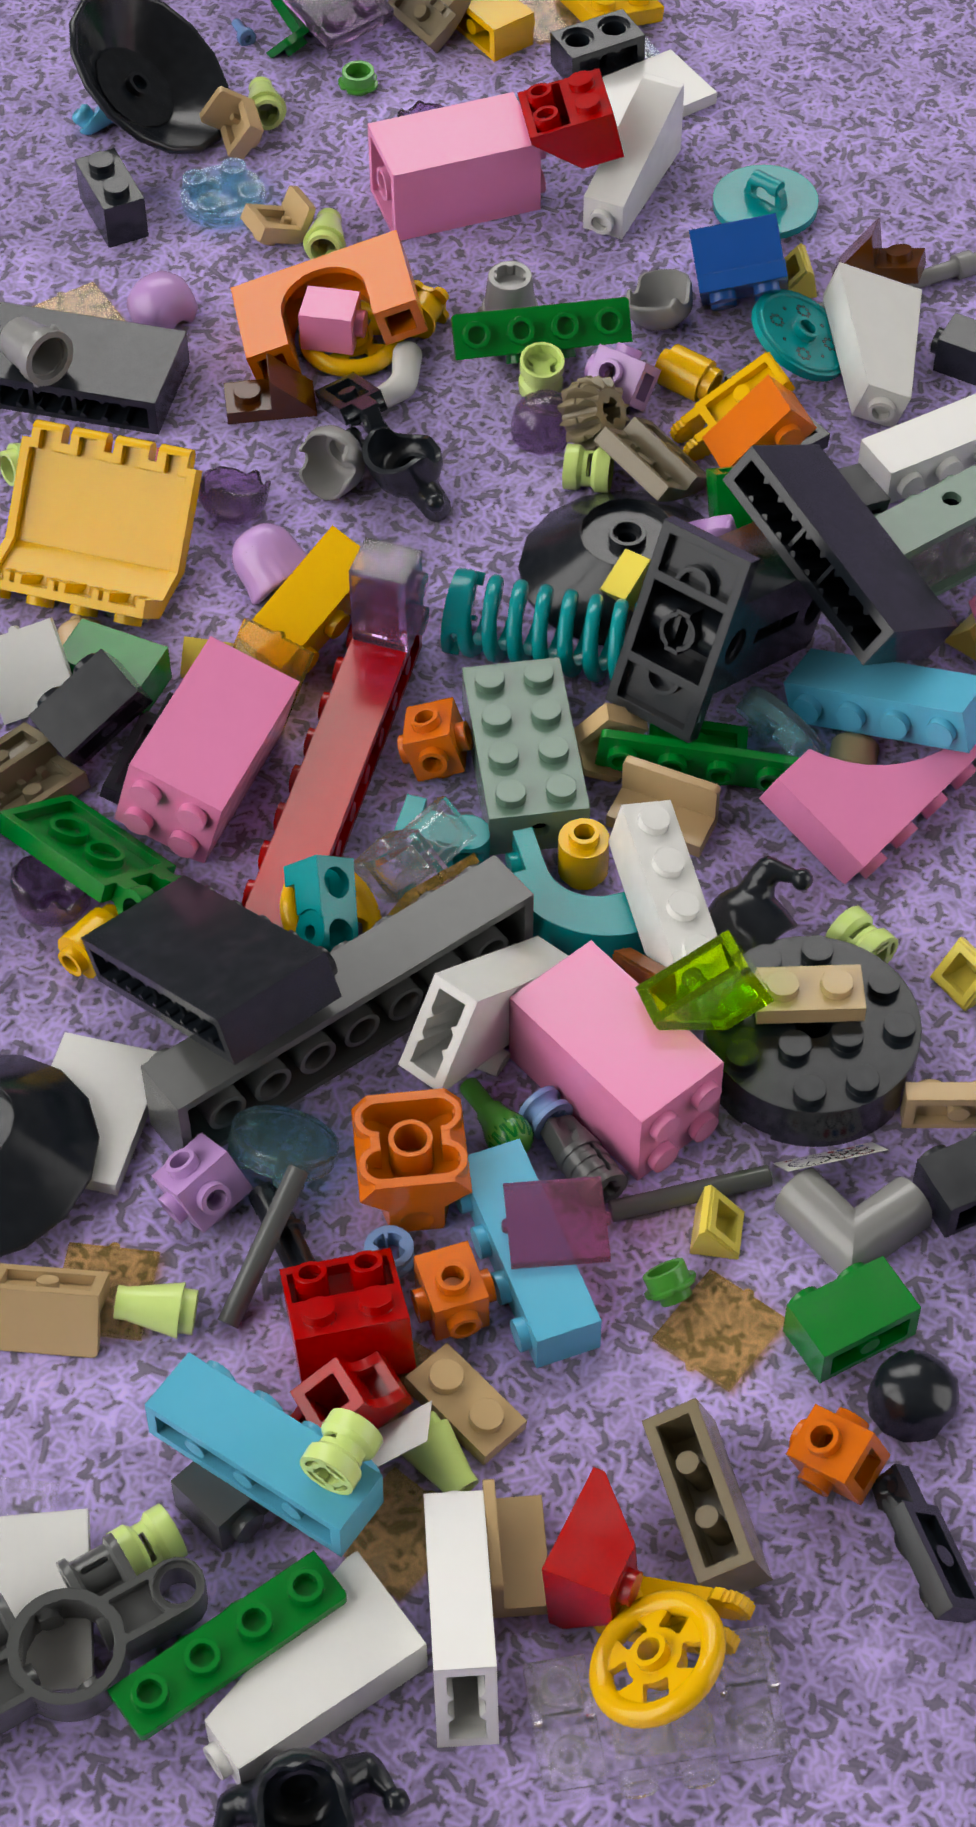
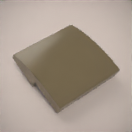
[384,0,471,53]
[594,416,707,502]
[0,722,91,811]

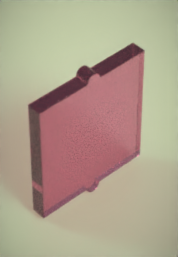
[501,1176,611,1269]

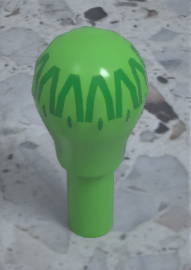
[460,1078,534,1153]

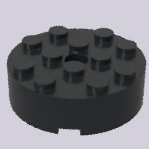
[703,935,922,1147]

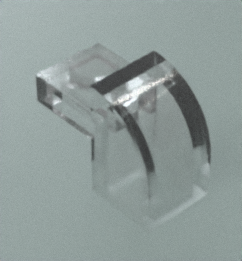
[354,796,477,903]

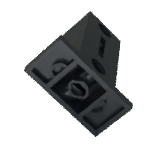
[605,516,822,743]

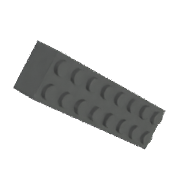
[141,855,534,1153]

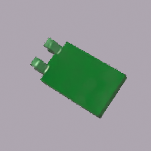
[0,794,181,915]

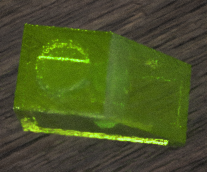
[635,929,774,1030]

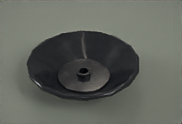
[69,0,229,154]
[518,490,705,646]
[0,1055,100,1257]

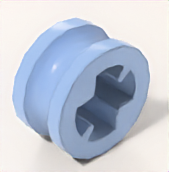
[519,1086,573,1140]
[364,1225,414,1279]

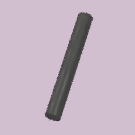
[217,1164,309,1329]
[608,1165,773,1222]

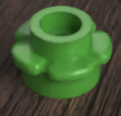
[338,60,378,96]
[642,1258,696,1307]

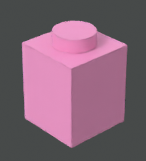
[298,286,368,355]

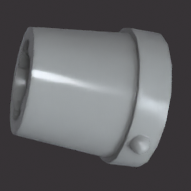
[478,261,538,312]
[0,316,74,388]

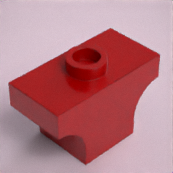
[290,1351,414,1429]

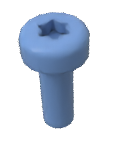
[232,18,256,46]

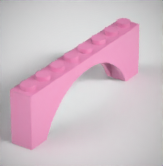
[759,595,976,884]

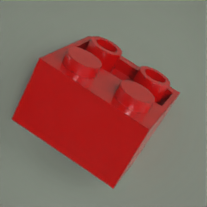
[517,68,624,169]
[279,1248,416,1383]

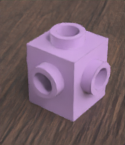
[584,342,661,412]
[152,1132,253,1233]

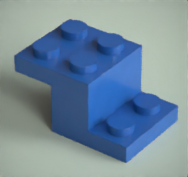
[689,213,788,311]

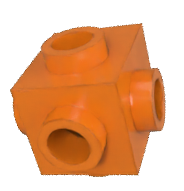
[397,697,473,782]
[410,1240,497,1341]
[786,1404,890,1505]

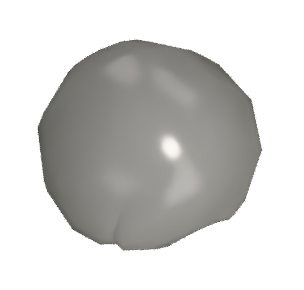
[626,269,693,331]
[299,425,365,501]

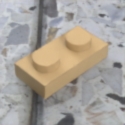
[751,964,867,1024]
[900,1079,976,1128]
[404,1343,527,1466]

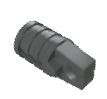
[540,1115,628,1210]

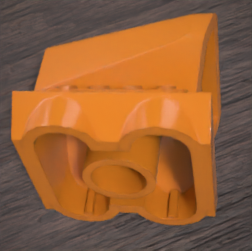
[351,1088,472,1232]

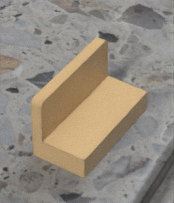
[606,755,721,857]
[0,1263,110,1358]
[482,1479,548,1618]

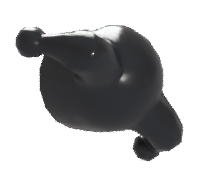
[346,425,451,522]
[708,856,813,965]
[213,1747,410,1827]

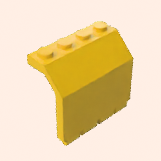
[0,419,202,627]

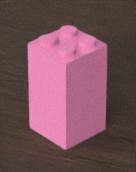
[368,92,546,241]
[114,636,300,863]
[509,940,724,1181]

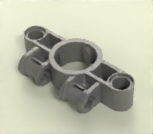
[0,1532,208,1735]

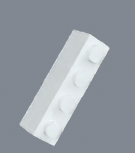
[858,394,976,504]
[608,800,730,1013]

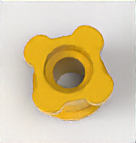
[412,280,450,339]

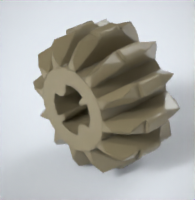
[557,375,631,451]

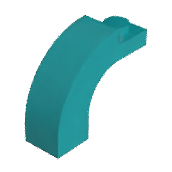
[505,827,646,960]

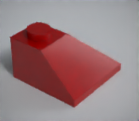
[542,1467,643,1629]

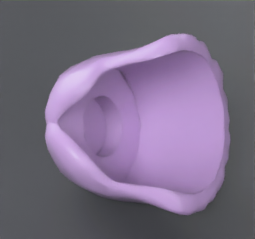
[232,523,308,605]

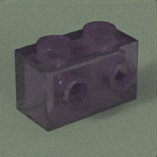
[349,537,429,653]

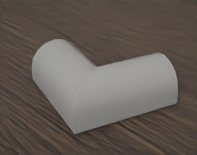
[774,1168,932,1275]

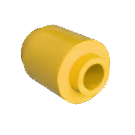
[655,344,724,402]
[558,818,610,890]
[58,903,118,979]

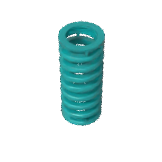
[440,567,637,683]

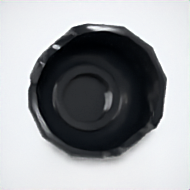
[867,1349,959,1442]

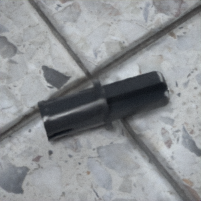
[248,1181,315,1268]

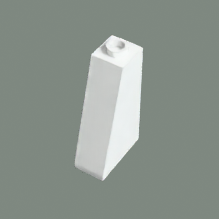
[583,73,685,239]
[823,262,922,427]
[398,936,568,1090]
[423,1490,499,1748]
[203,1551,428,1785]

